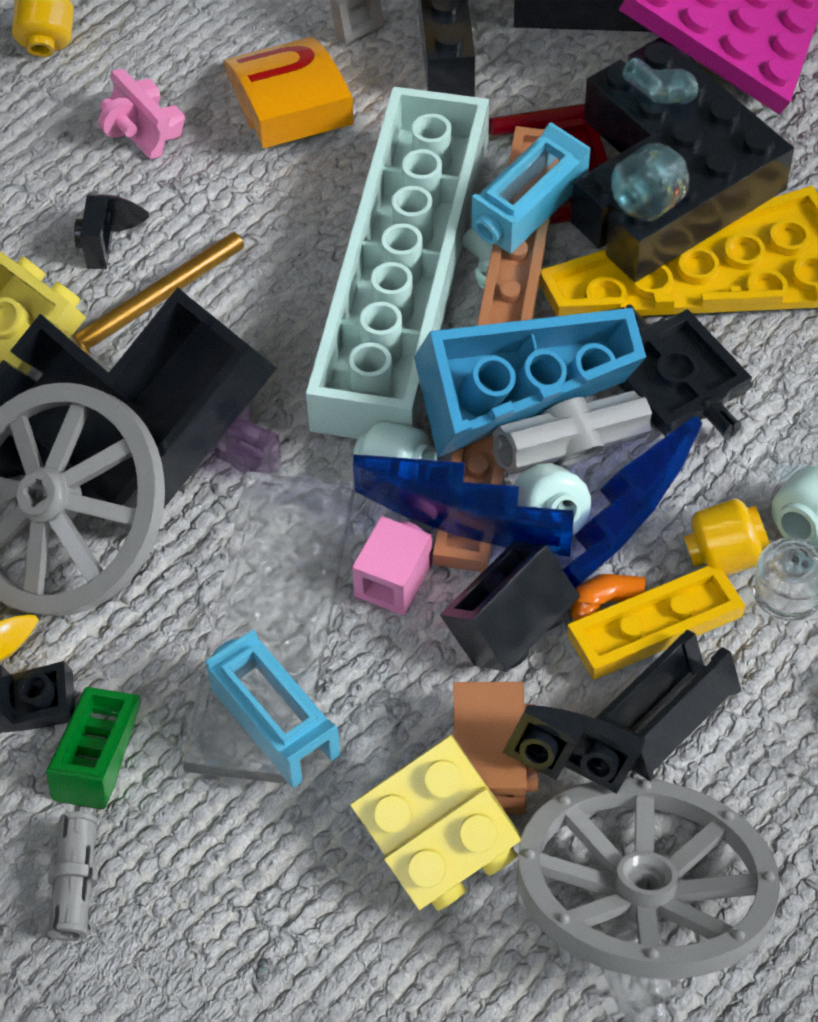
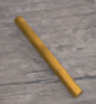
[73,232,244,349]

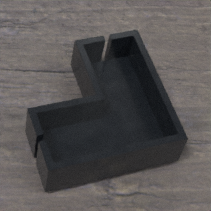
[570,37,794,283]
[0,287,277,531]

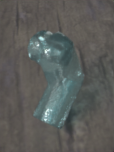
[623,58,699,104]

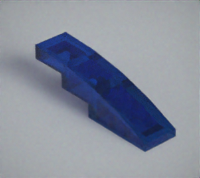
[563,415,703,588]
[353,454,574,557]

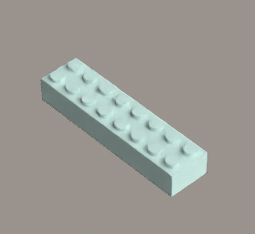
[306,86,489,439]

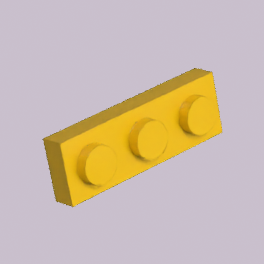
[567,566,745,680]

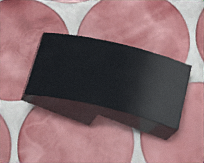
[0,661,75,733]
[503,705,646,794]

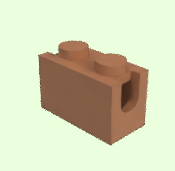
[453,682,538,814]

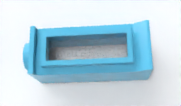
[471,122,590,254]
[205,629,341,788]

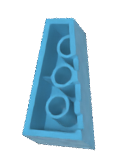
[414,308,646,457]

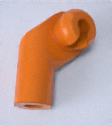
[570,574,645,621]

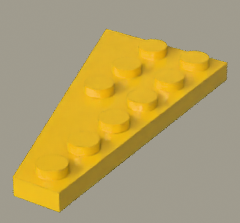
[539,185,818,317]

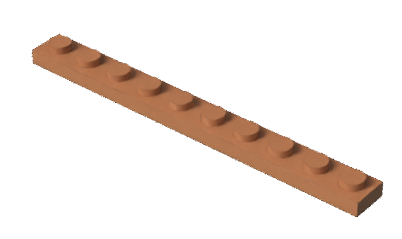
[433,126,560,572]

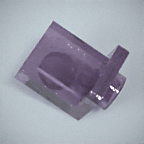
[215,404,282,481]

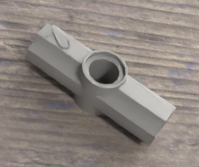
[492,390,652,475]

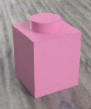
[352,516,432,616]

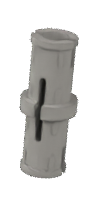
[47,812,98,941]

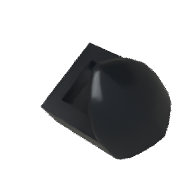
[74,194,149,269]

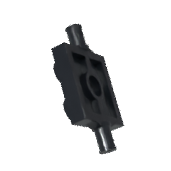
[618,304,752,439]

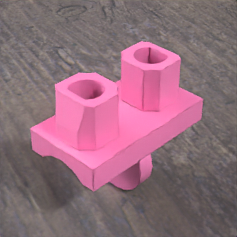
[98,69,185,159]

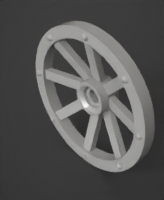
[0,383,165,616]
[516,778,780,979]

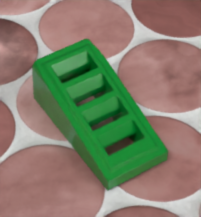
[46,687,141,809]

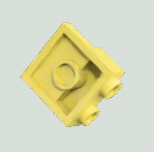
[0,251,87,374]
[350,734,521,911]

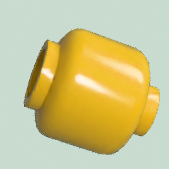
[12,0,74,57]
[683,498,770,576]

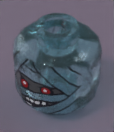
[611,143,690,221]

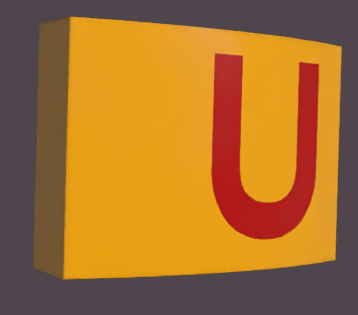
[223,37,354,149]

